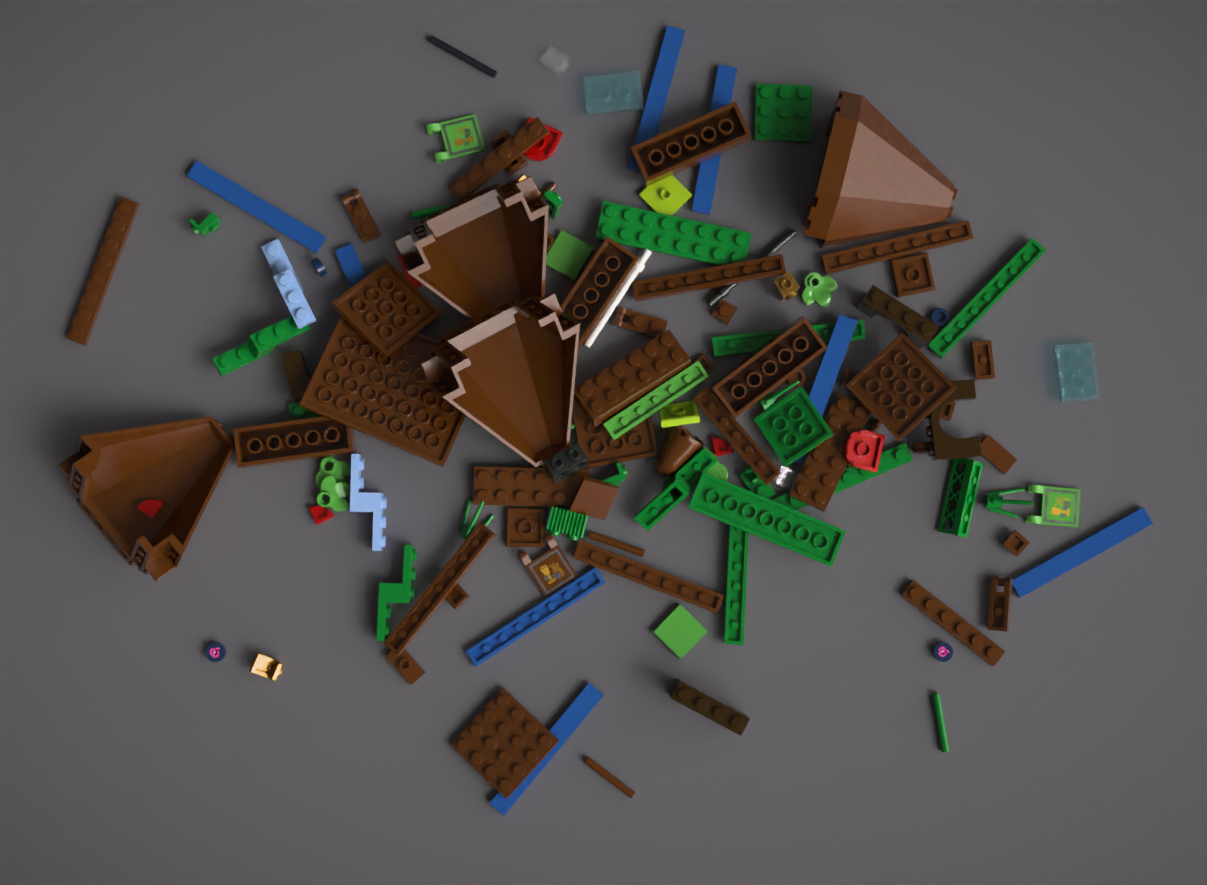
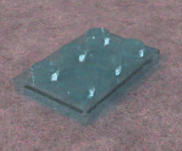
[583,71,644,116]
[1054,342,1100,403]

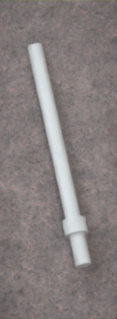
[584,249,652,348]

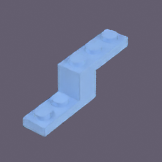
[261,239,317,329]
[350,454,387,551]

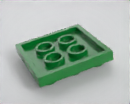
[754,84,813,143]
[754,387,834,467]

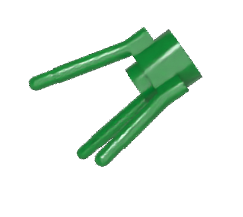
[759,380,799,411]
[985,487,1033,518]
[459,498,494,540]

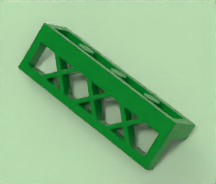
[938,459,983,538]

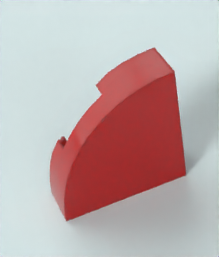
[711,437,734,456]
[137,499,165,519]
[309,506,335,525]

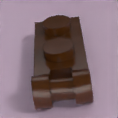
[340,188,382,244]
[611,306,668,338]
[988,576,1013,632]

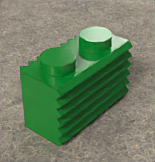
[545,506,588,541]

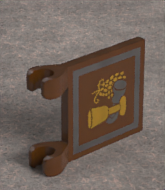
[519,534,578,598]

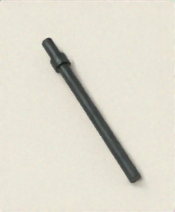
[706,229,797,307]

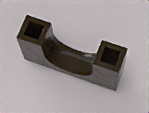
[856,285,939,349]
[282,350,312,403]
[925,379,982,461]
[669,679,750,736]

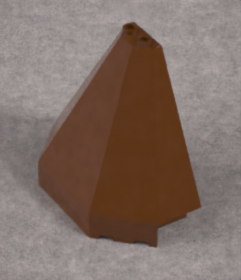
[803,90,958,249]
[394,176,549,320]
[421,293,580,467]
[58,416,235,581]

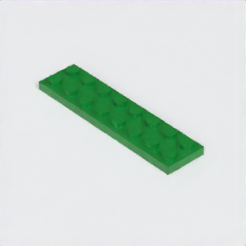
[595,201,752,266]
[688,472,846,567]

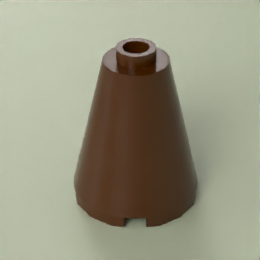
[655,425,704,477]

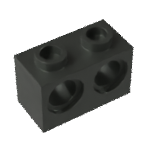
[544,443,588,484]

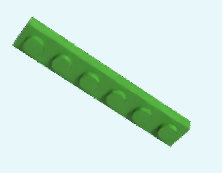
[603,361,709,441]

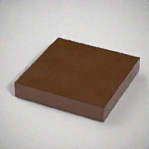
[890,253,936,298]
[569,476,619,520]
[506,508,546,548]

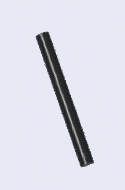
[429,35,498,78]

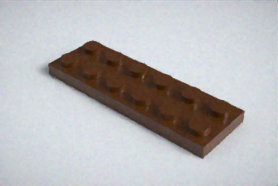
[789,393,871,512]
[473,466,590,507]

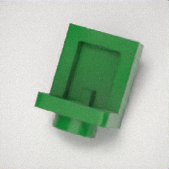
[188,212,221,237]
[602,462,628,487]

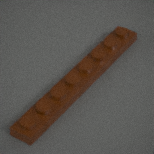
[66,197,140,346]
[821,220,973,275]
[632,254,786,302]
[383,522,497,656]
[573,540,724,613]

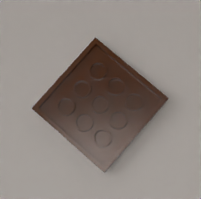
[332,261,441,359]
[846,332,957,441]
[572,395,658,469]
[450,688,560,799]

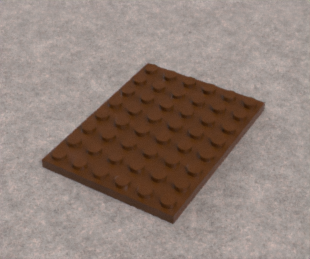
[300,316,466,467]

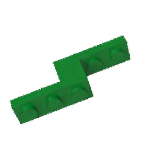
[212,316,310,377]
[634,446,718,531]
[376,545,417,641]

